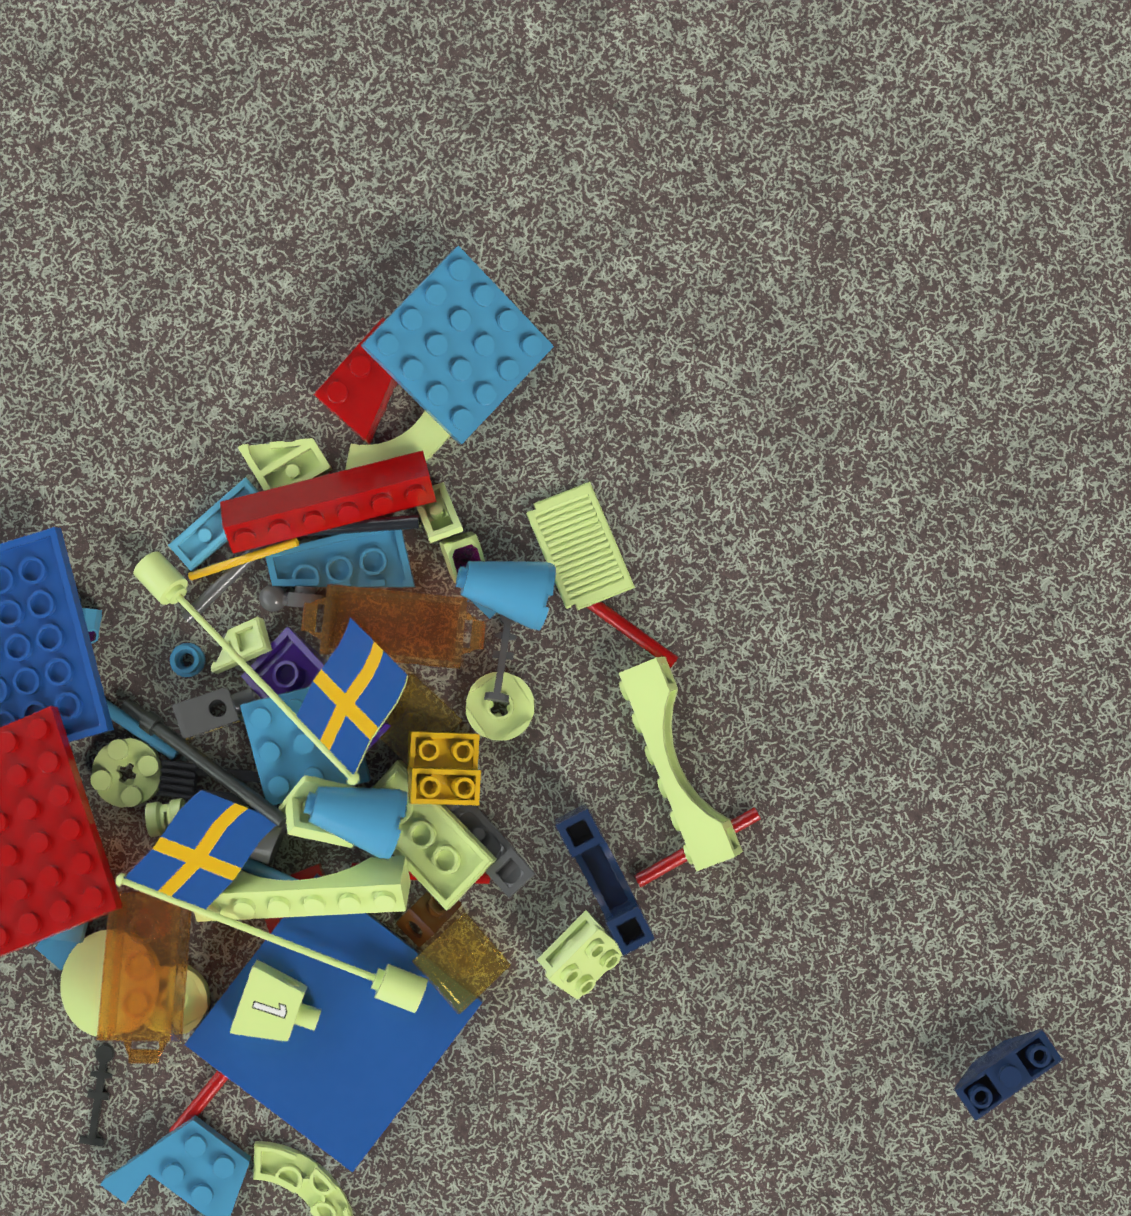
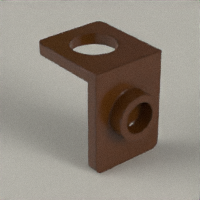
[396,891,462,947]

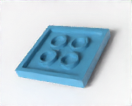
[240,687,371,805]

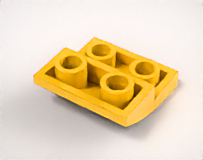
[408,731,481,805]

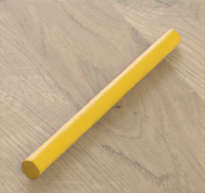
[188,538,299,581]

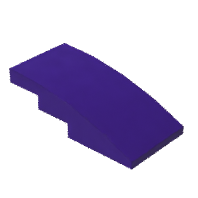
[241,626,391,752]

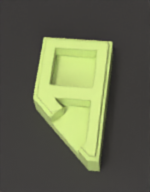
[211,617,272,674]

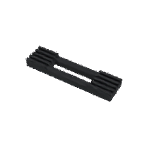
[157,760,282,808]

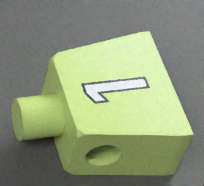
[230,960,322,1041]

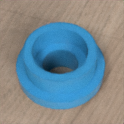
[170,643,205,677]

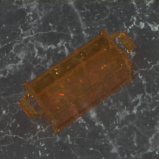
[301,584,486,670]
[97,891,192,1064]

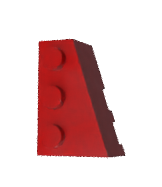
[313,317,397,445]

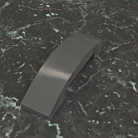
[445,805,535,898]

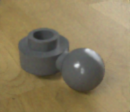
[259,585,323,612]

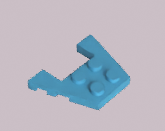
[100,1115,251,1216]

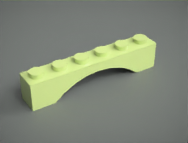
[619,657,743,871]
[194,856,411,922]

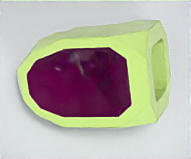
[439,532,485,589]

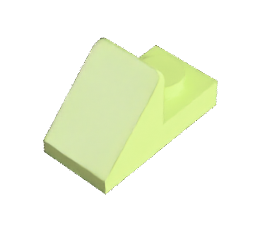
[416,482,463,544]

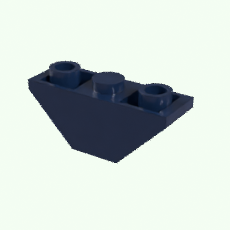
[953,1029,1063,1121]

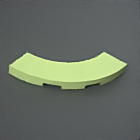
[345,410,451,470]
[253,1141,354,1216]

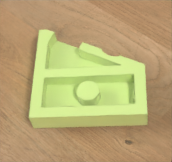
[238,438,332,491]

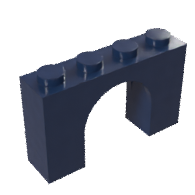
[555,803,655,956]

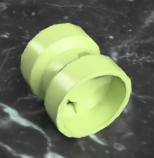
[145,798,186,837]

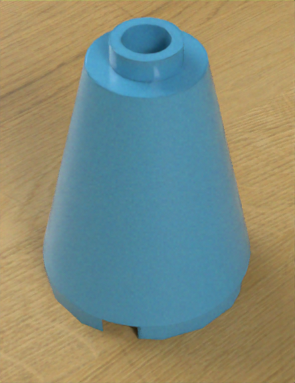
[455,561,556,630]
[304,786,408,859]

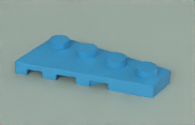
[265,530,416,588]

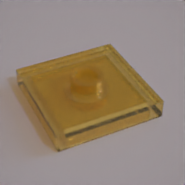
[380,673,463,764]
[412,913,511,1014]

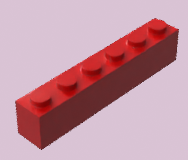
[220,450,436,554]

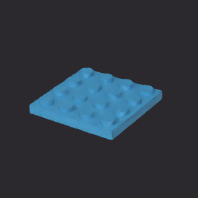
[360,246,554,444]

